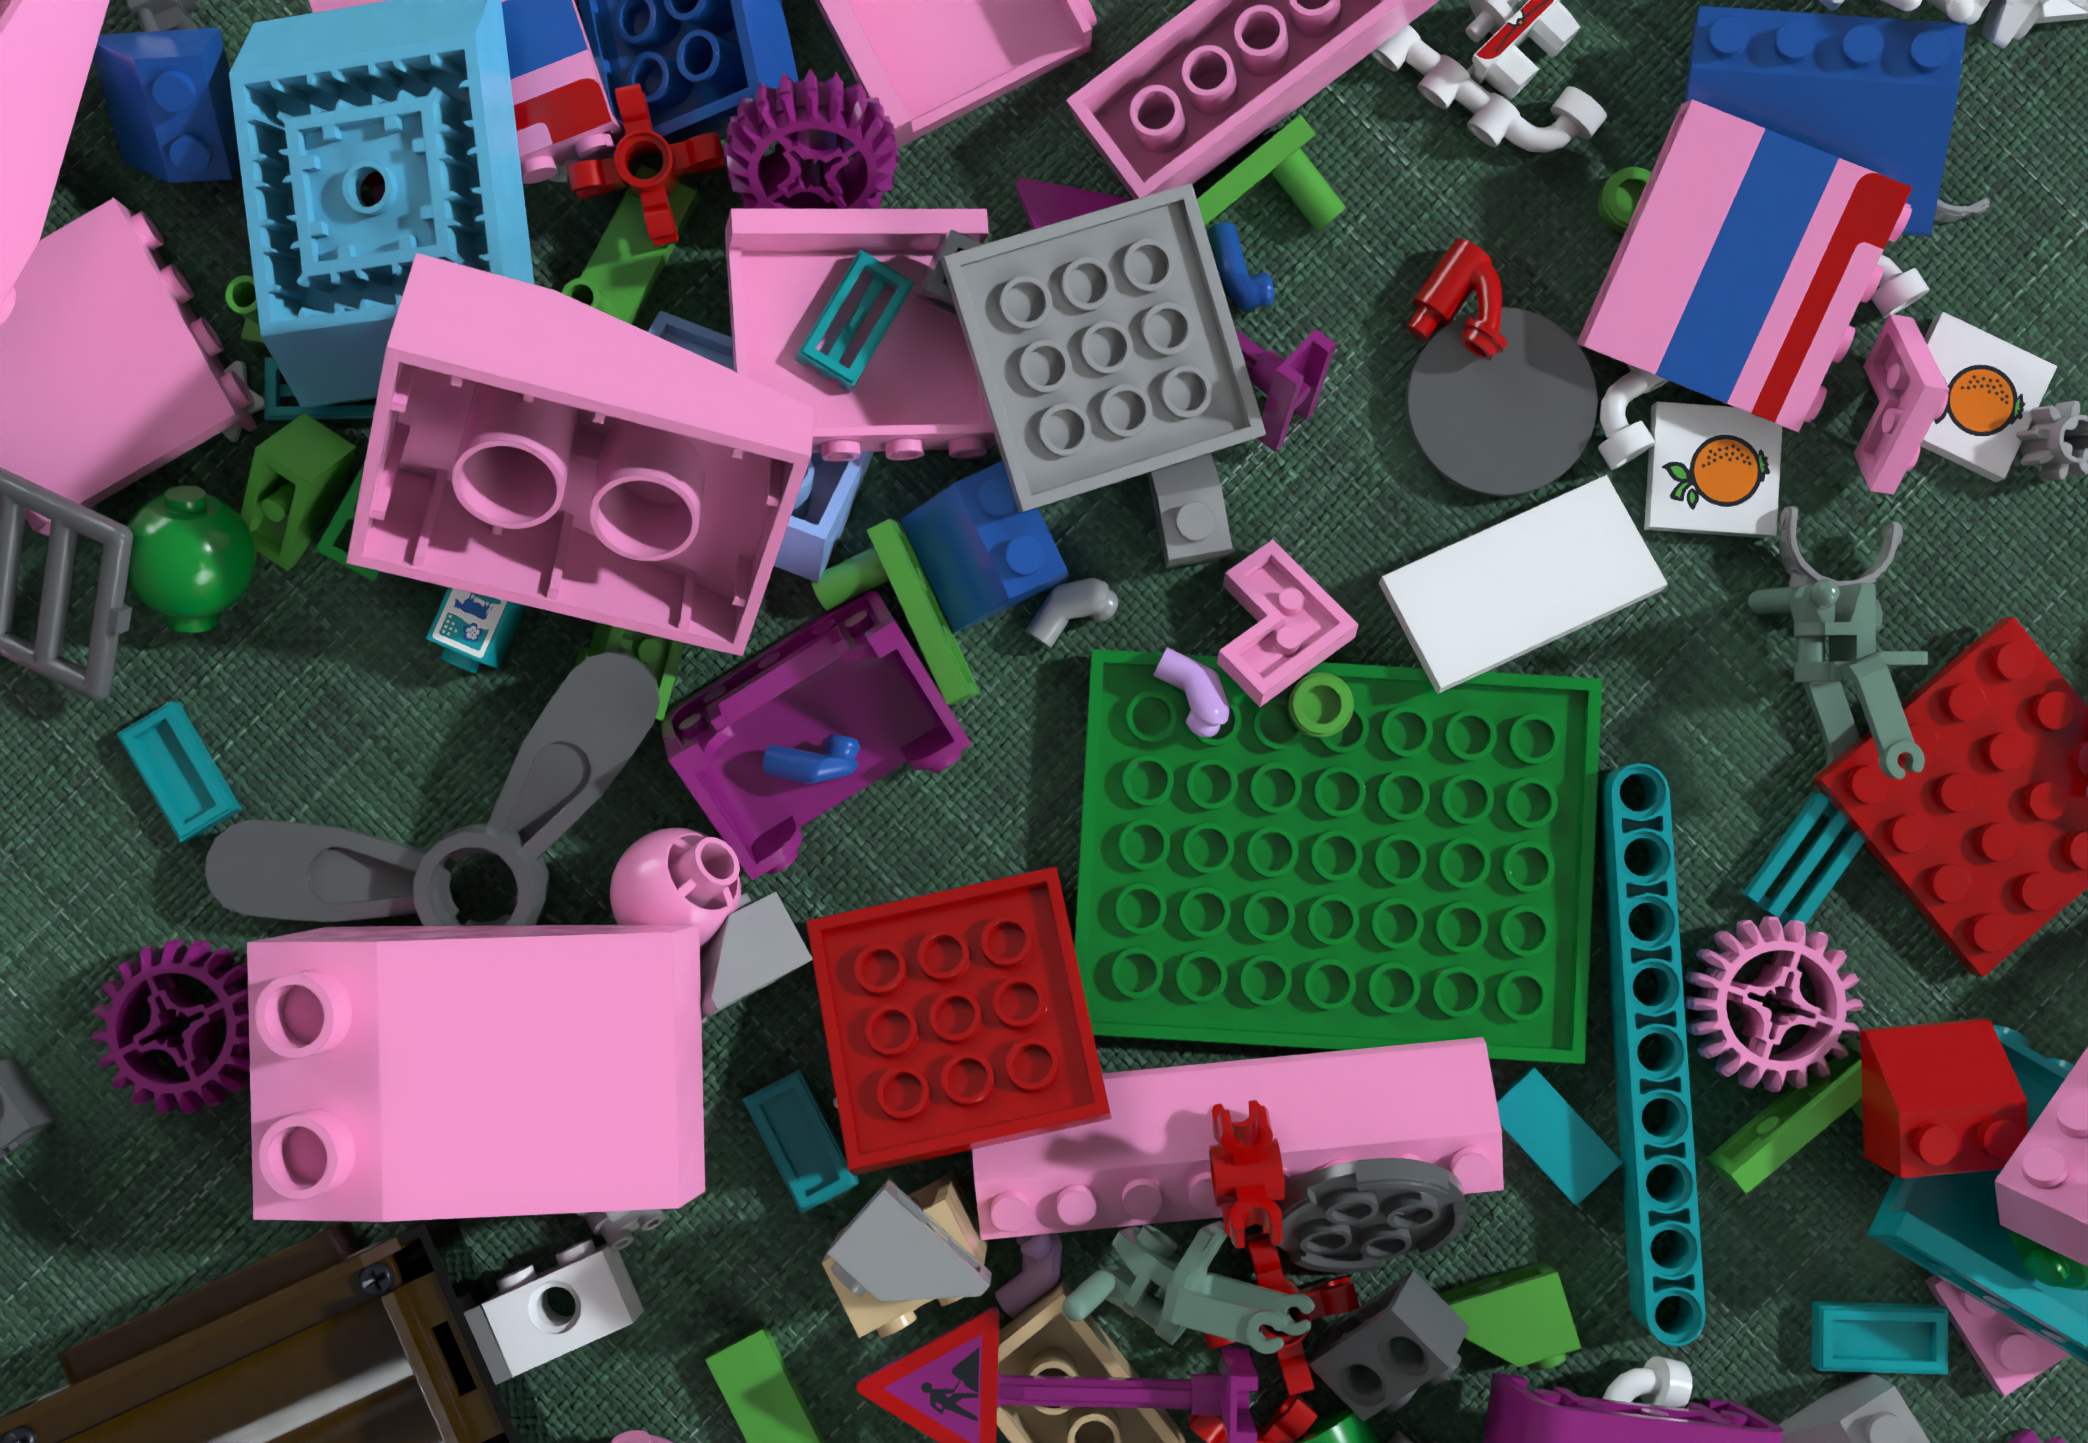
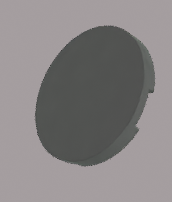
[1405,307,1598,498]
[1269,1158,1468,1273]

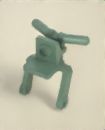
[1748,579,1928,779]
[1062,1221,1315,1354]

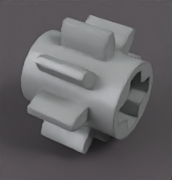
[2016,401,2088,481]

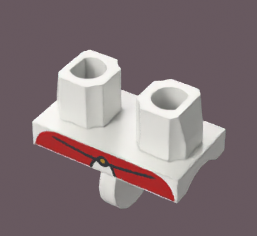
[1465,0,1580,100]

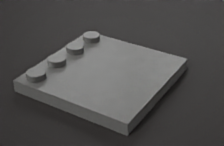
[941,183,1266,512]

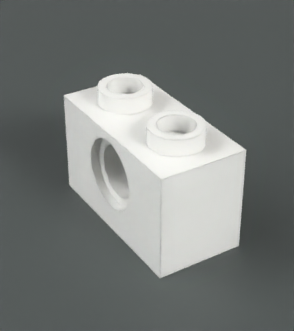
[482,1238,644,1377]

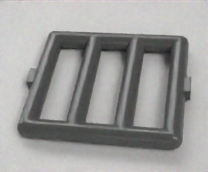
[0,467,133,701]

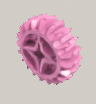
[1684,916,1864,1092]

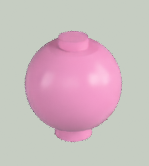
[610,828,741,952]

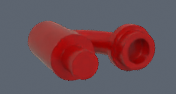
[1406,238,1508,361]

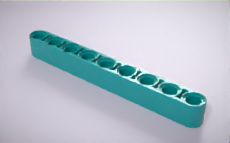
[1597,763,1706,1347]

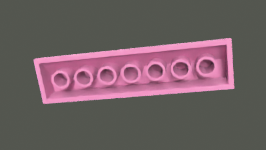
[972,1037,1504,1240]

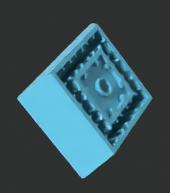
[229,0,535,408]

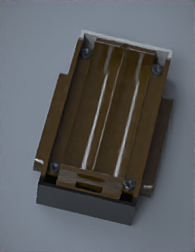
[0,1218,554,1443]

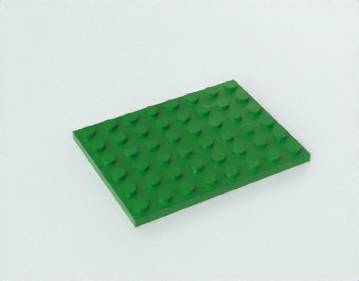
[1074,649,1602,1064]

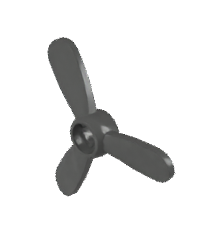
[205,651,661,926]

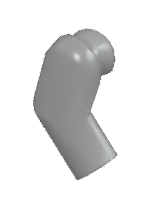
[1025,578,1118,648]

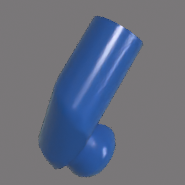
[1206,222,1275,312]
[762,734,860,784]

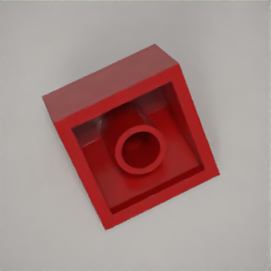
[1860,1018,2028,1179]

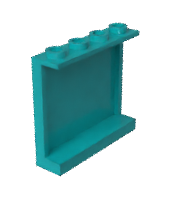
[1867,1025,2088,1365]

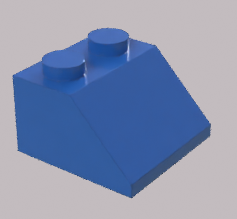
[93,28,240,183]
[900,460,1068,634]

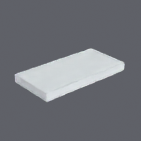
[1379,475,1668,694]

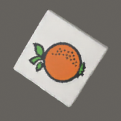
[1920,312,2057,482]
[1644,401,1782,539]

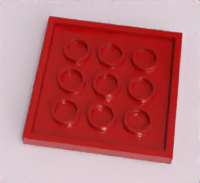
[1812,617,2088,977]
[806,867,1112,1175]

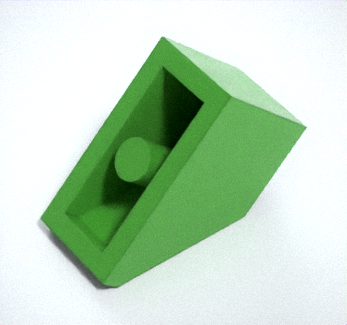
[240,413,356,571]
[1437,1261,1581,1371]

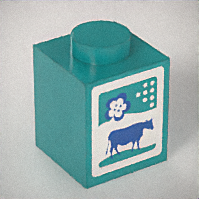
[426,587,527,674]

